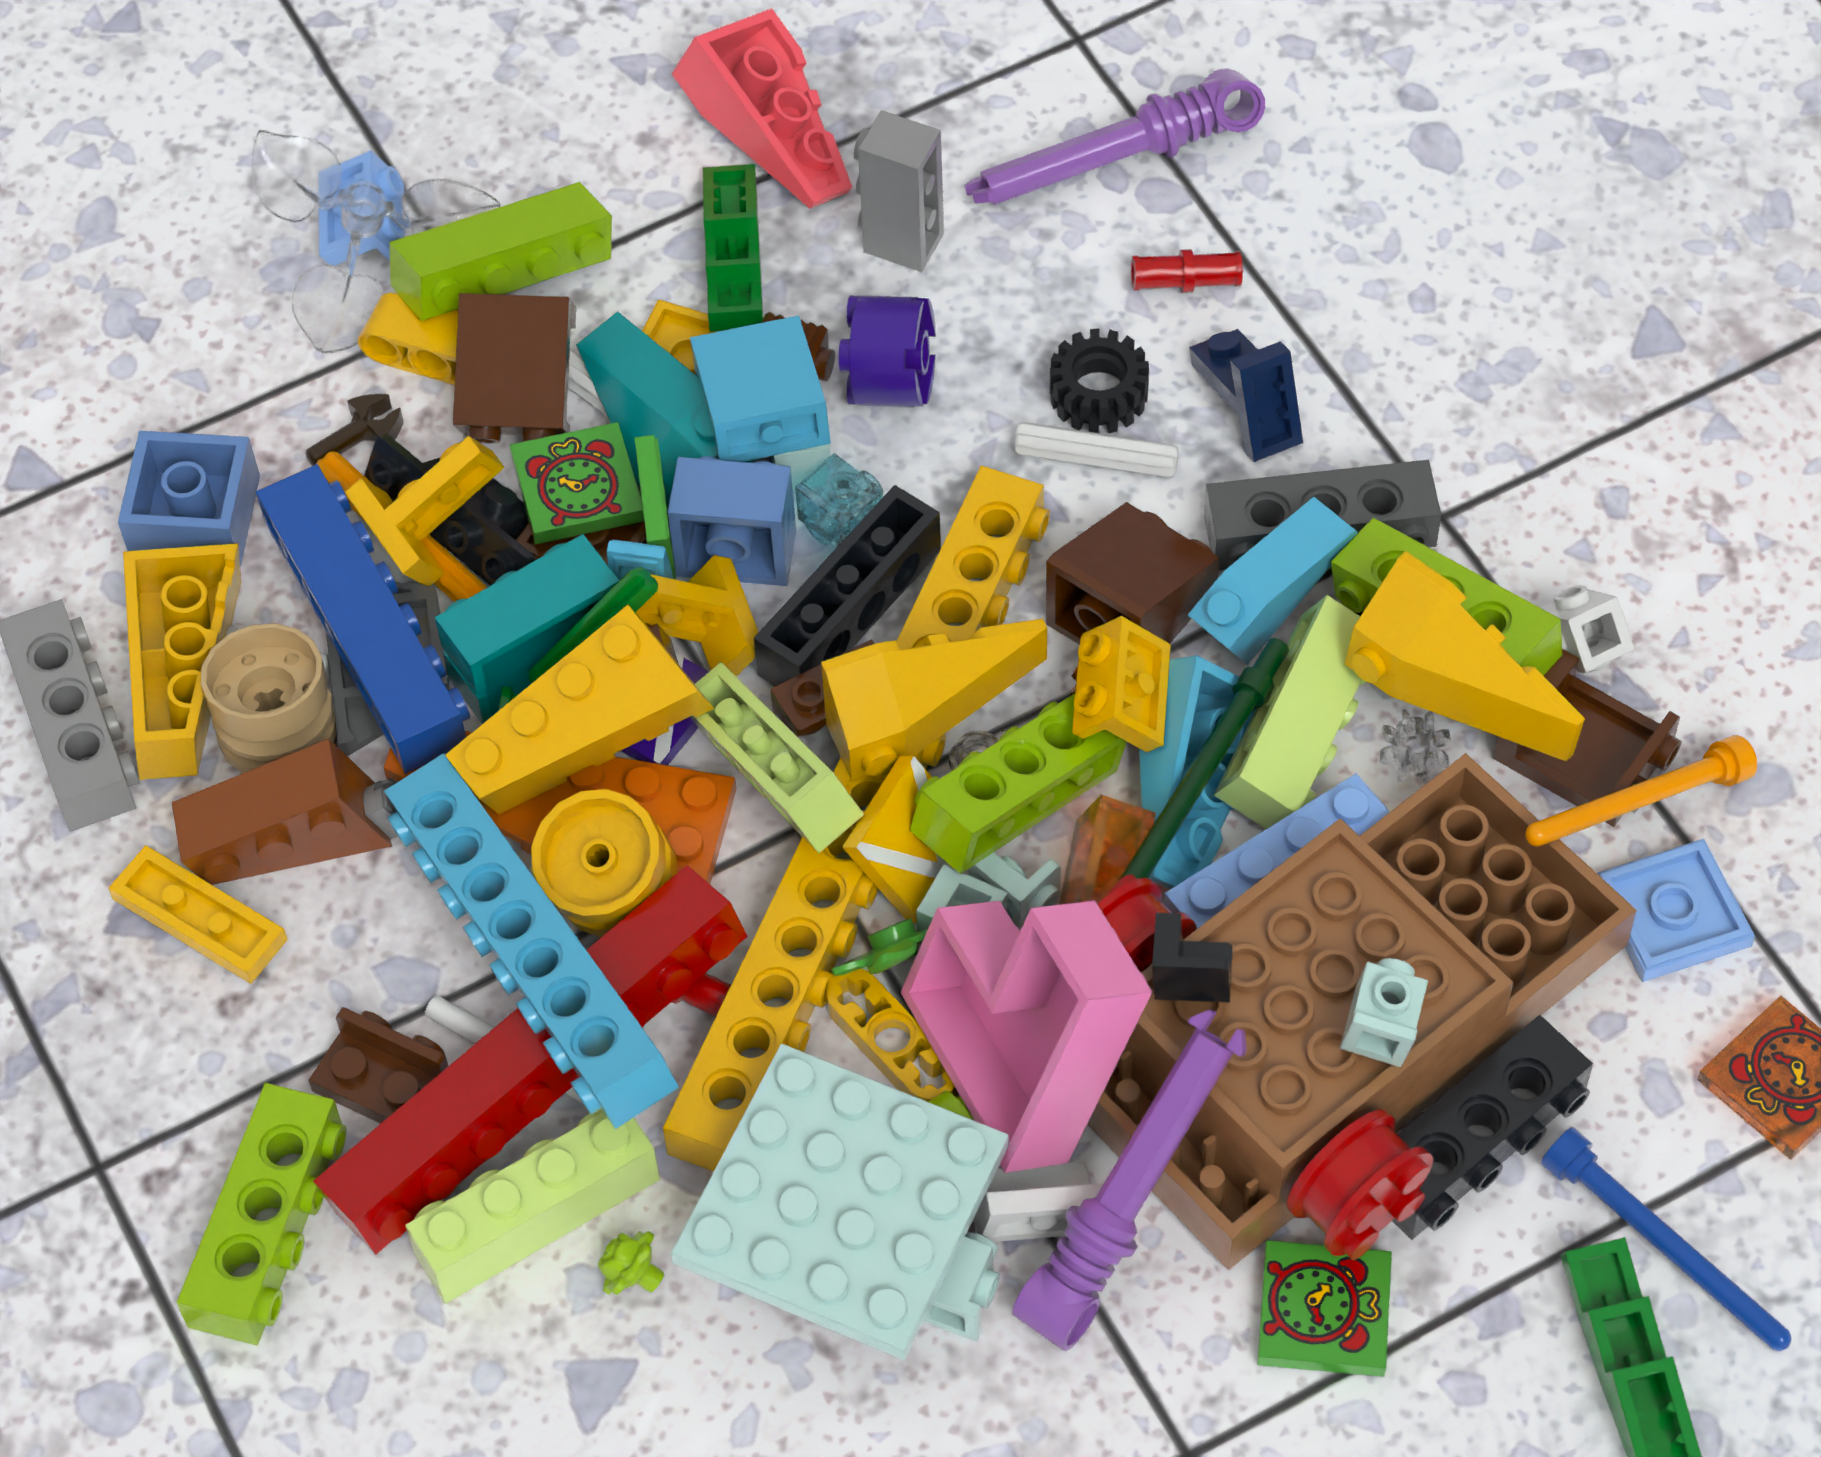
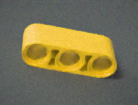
[358,293,458,385]

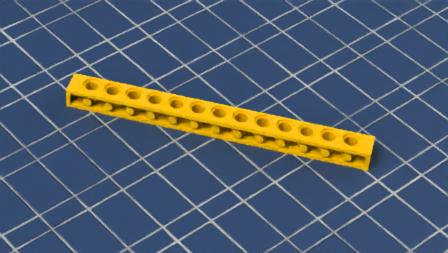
[663,465,1050,1171]

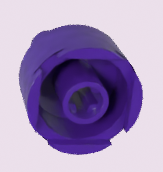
[838,295,936,407]

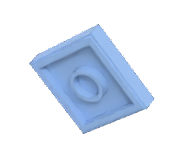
[1597,839,1755,982]

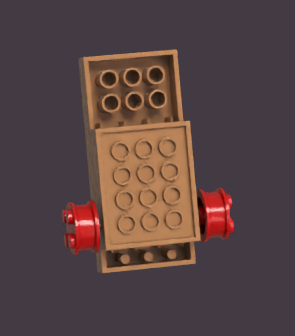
[1087,753,1637,1271]

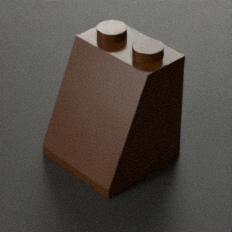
[1046,502,1219,645]

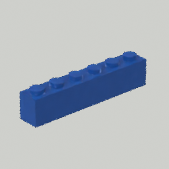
[255,464,471,774]

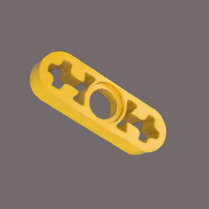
[826,969,958,1102]

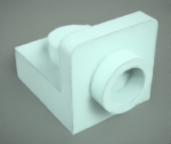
[968,852,1061,931]

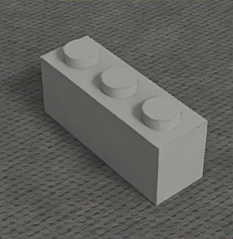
[854,110,944,272]

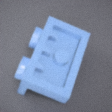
[319,150,405,267]

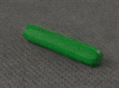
[528,567,658,683]

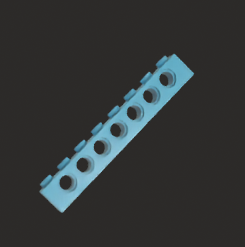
[384,753,679,1129]

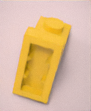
[345,436,505,586]
[636,555,758,677]

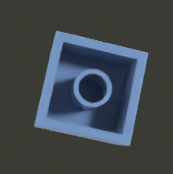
[118,431,260,567]
[668,456,796,586]

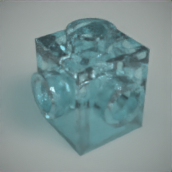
[795,453,884,548]

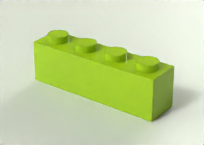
[389,182,612,321]

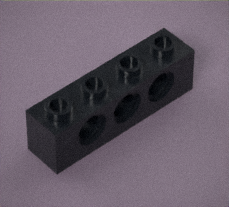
[754,485,941,686]
[1392,1015,1593,1240]

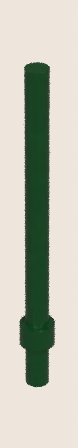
[1118,638,1289,881]

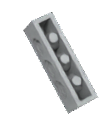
[0,599,140,832]

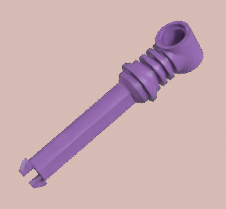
[964,68,1265,205]
[1012,1010,1247,1351]

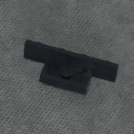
[364,434,535,586]

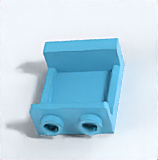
[690,315,831,462]

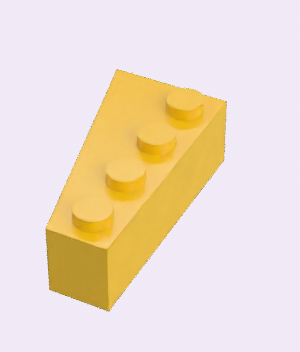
[123,544,241,780]

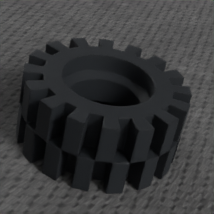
[1050,328,1149,434]

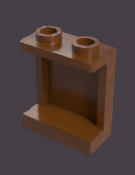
[453,293,576,443]
[1493,649,1682,827]

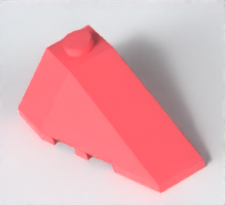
[672,8,852,209]

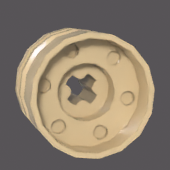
[201,623,337,773]

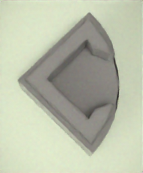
[363,778,398,839]

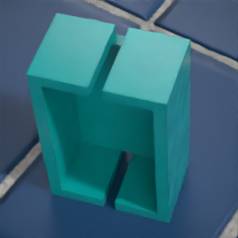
[435,534,619,724]

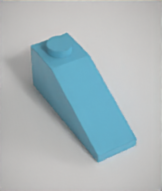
[1188,497,1358,665]

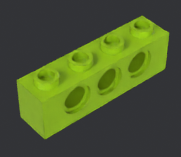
[1331,518,1562,676]
[910,693,1127,874]
[176,1083,347,1346]

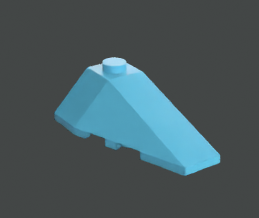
[1139,655,1256,889]

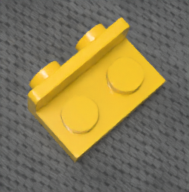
[1072,616,1171,752]

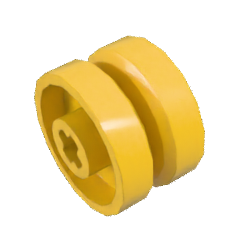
[531,789,677,937]

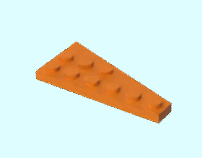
[383,731,737,884]

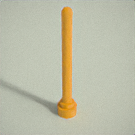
[1525,735,1757,846]

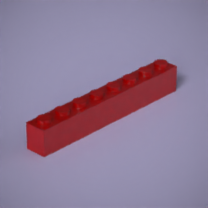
[313,865,748,1255]

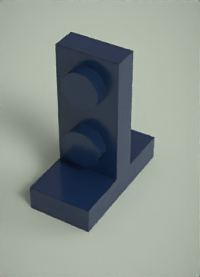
[1189,329,1303,462]

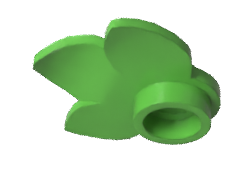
[831,918,928,976]

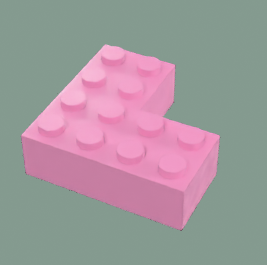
[900,901,1152,1173]

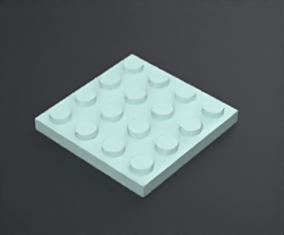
[671,1043,1009,1361]

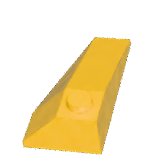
[1344,551,1585,761]
[821,619,1047,781]

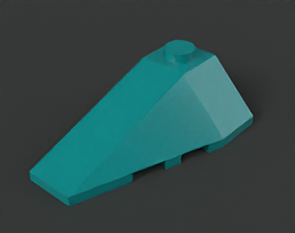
[576,311,757,509]

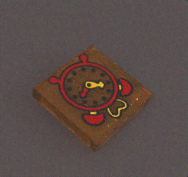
[1697,996,1821,1160]

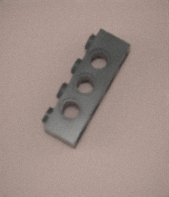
[1204,460,1441,571]

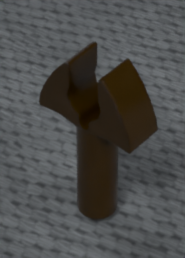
[305,394,404,466]

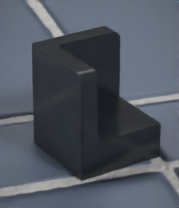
[1152,913,1233,1003]

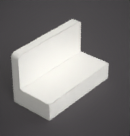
[973,1162,1104,1242]

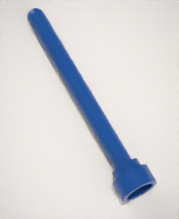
[1541,1127,1792,1351]

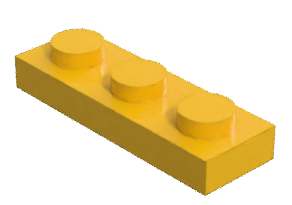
[108,845,288,984]

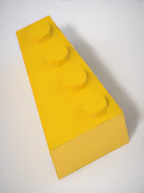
[445,605,715,814]

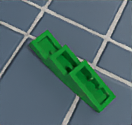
[703,164,763,332]
[1560,1237,1702,1457]

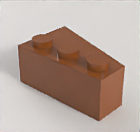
[172,739,392,885]

